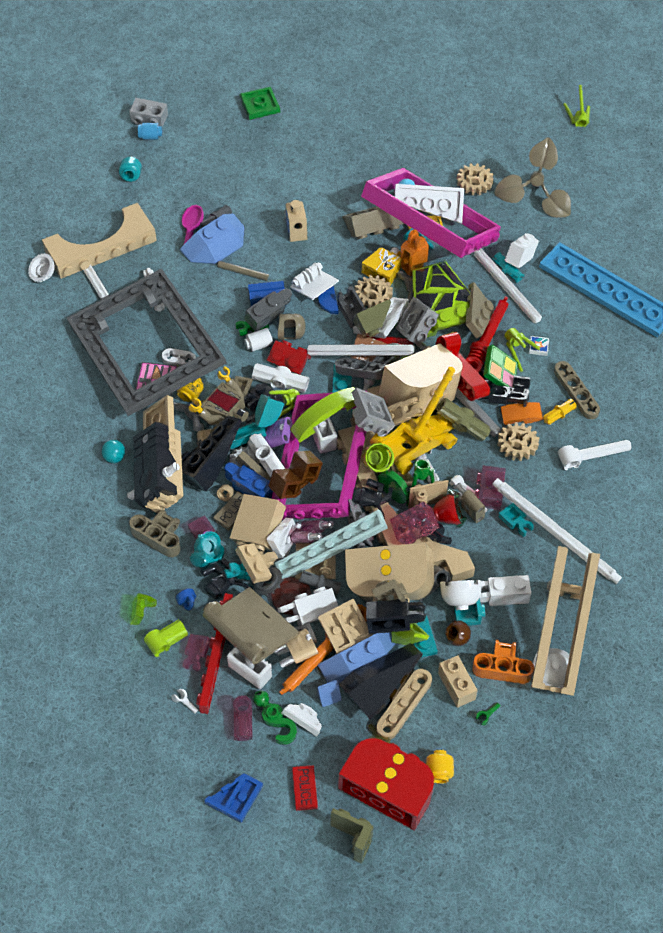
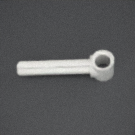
[558,440,631,470]

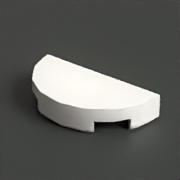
[282,703,321,737]

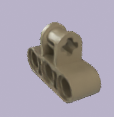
[129,510,180,557]

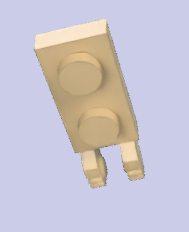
[387,397,423,426]

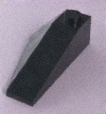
[181,416,242,492]
[339,643,423,720]

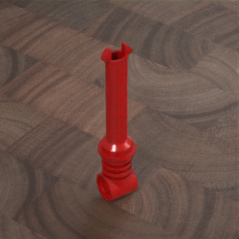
[465,296,509,373]

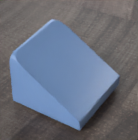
[317,680,342,707]

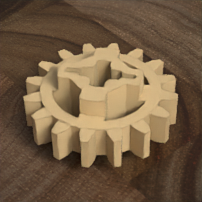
[457,163,494,195]
[355,275,393,308]
[497,422,539,461]

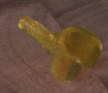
[368,724,390,743]

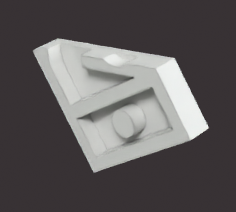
[267,518,298,560]

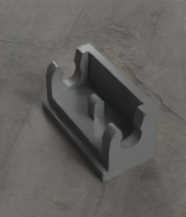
[337,286,366,328]

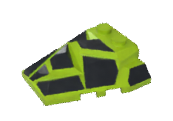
[412,262,471,337]

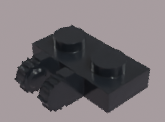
[244,382,284,412]

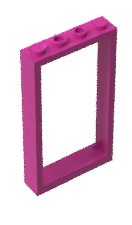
[361,168,501,258]
[272,390,367,520]

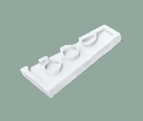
[394,184,464,223]

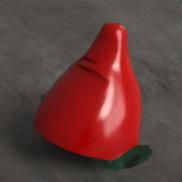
[428,489,467,528]

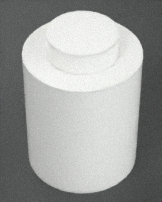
[244,328,273,352]

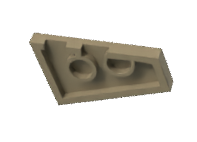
[466,282,495,339]

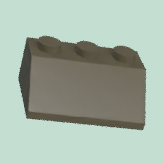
[342,206,404,239]

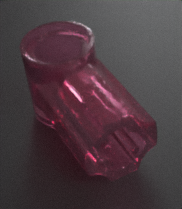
[233,695,253,741]

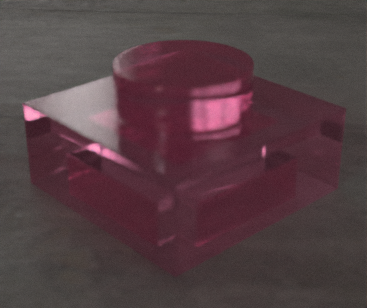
[188,515,215,539]

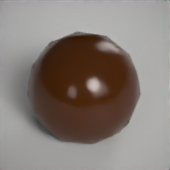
[445,620,471,646]

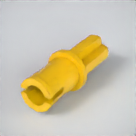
[543,399,576,425]

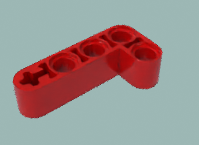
[435,332,490,401]

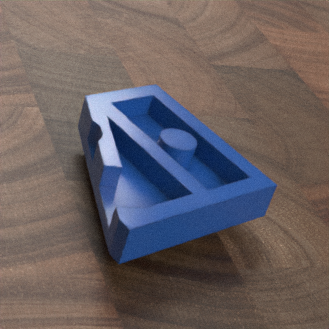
[205,773,263,823]

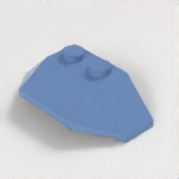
[180,214,244,264]
[318,632,398,687]

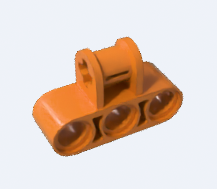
[472,640,534,684]

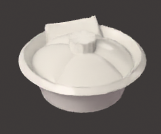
[533,648,569,688]

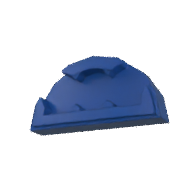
[318,286,339,314]

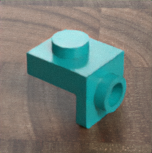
[454,598,485,626]

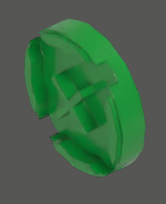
[378,470,410,504]

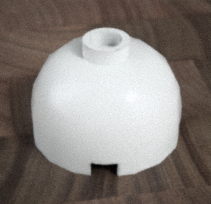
[440,580,481,610]

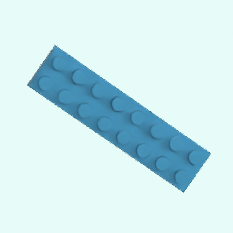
[539,242,663,338]

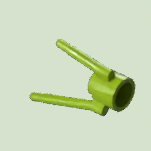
[563,85,590,127]
[504,328,540,372]
[269,388,300,417]

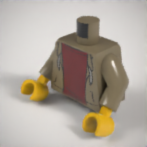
[189,367,249,425]

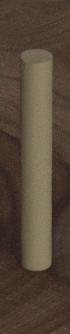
[218,261,269,281]

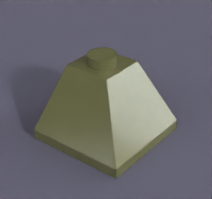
[353,299,391,337]

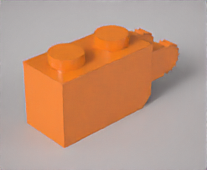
[400,229,429,277]

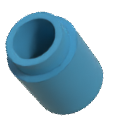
[138,123,162,140]

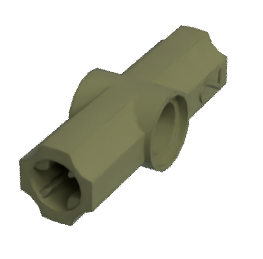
[436,398,491,441]

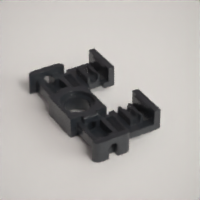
[479,371,531,407]

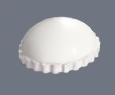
[28,253,55,282]

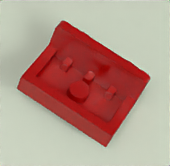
[267,340,312,375]

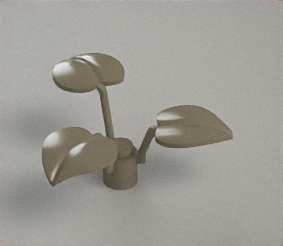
[494,137,571,218]

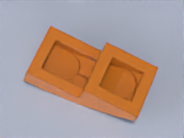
[501,402,543,425]

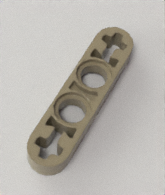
[554,361,600,420]

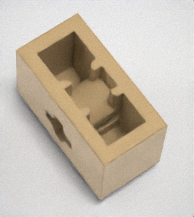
[438,655,478,708]

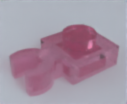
[183,634,211,672]

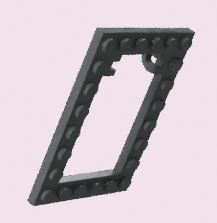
[67,269,227,416]

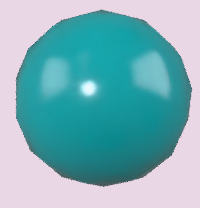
[101,440,126,463]

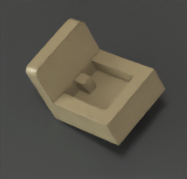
[372,579,407,602]

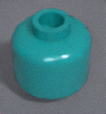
[119,157,142,182]

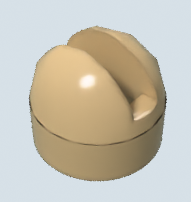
[217,484,234,501]

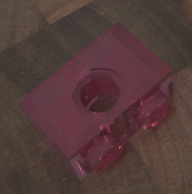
[475,465,506,510]

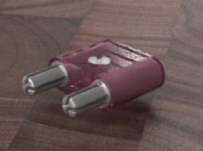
[290,519,334,543]

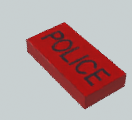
[292,765,318,811]

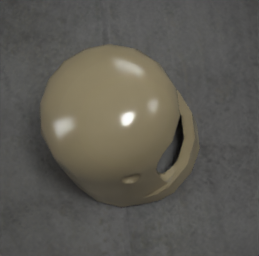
[278,314,306,340]

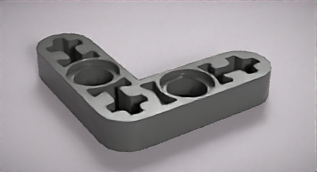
[335,343,401,380]

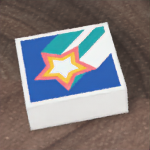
[529,336,549,356]

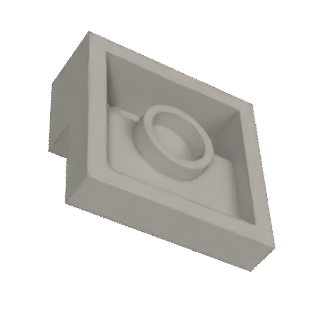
[395,297,439,346]
[351,388,395,437]

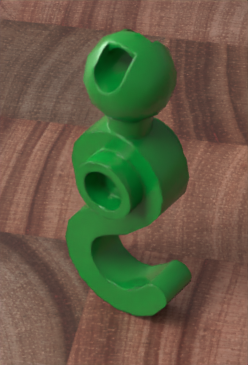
[253,690,297,745]

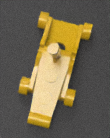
[370,366,458,475]

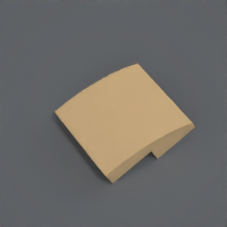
[318,598,372,654]

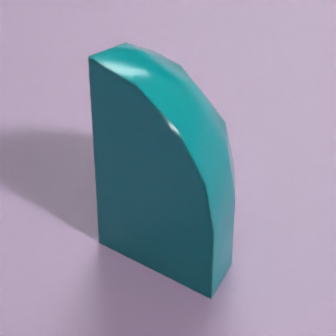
[255,394,285,427]

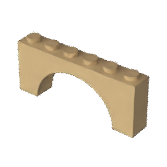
[42,203,157,279]

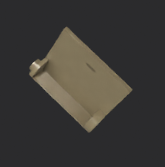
[203,587,299,664]

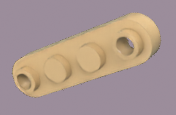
[376,669,432,740]

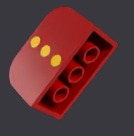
[338,738,434,831]

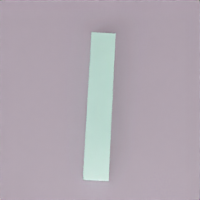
[274,509,388,581]

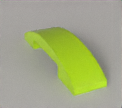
[290,387,356,443]

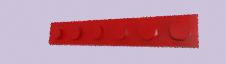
[196,593,233,714]

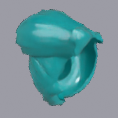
[190,530,225,568]

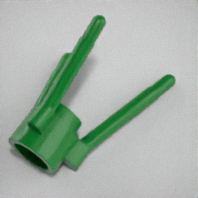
[406,459,435,506]

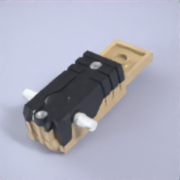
[127,395,183,513]

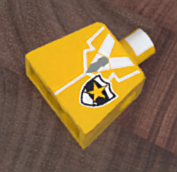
[361,247,401,286]

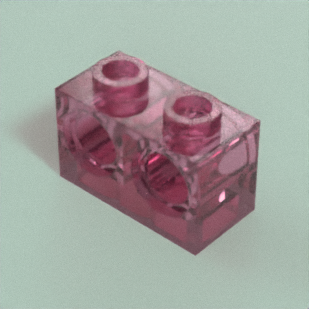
[389,502,439,544]

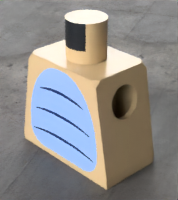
[285,200,307,242]

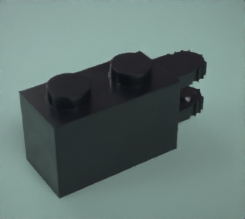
[366,598,426,634]

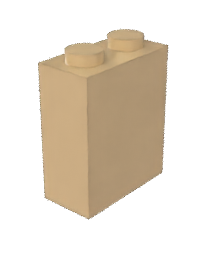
[230,494,286,552]

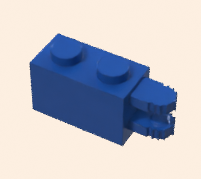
[224,462,273,499]

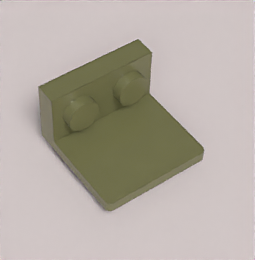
[331,808,374,864]

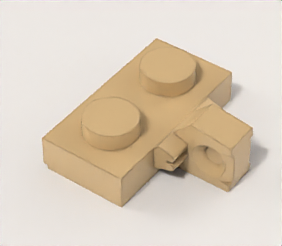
[235,543,278,583]

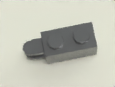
[244,288,292,332]

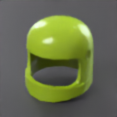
[362,443,394,472]

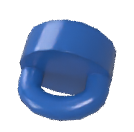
[175,588,197,610]

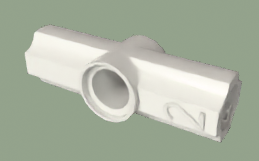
[252,363,309,393]
[248,434,285,477]

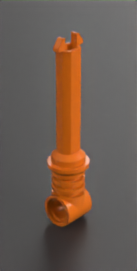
[279,604,367,695]

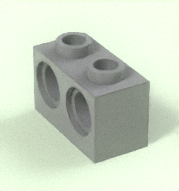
[130,98,168,127]

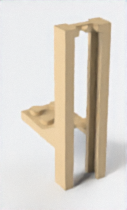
[531,546,600,696]

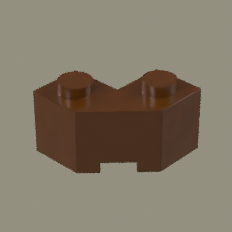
[268,451,323,499]

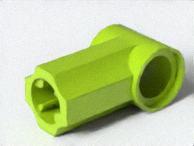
[144,619,188,657]

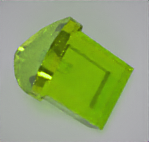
[130,593,157,625]

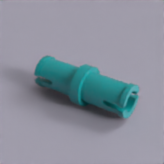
[492,252,525,283]

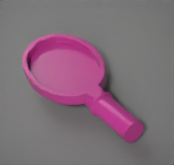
[182,205,204,245]

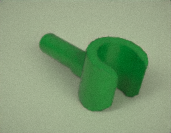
[476,702,500,725]

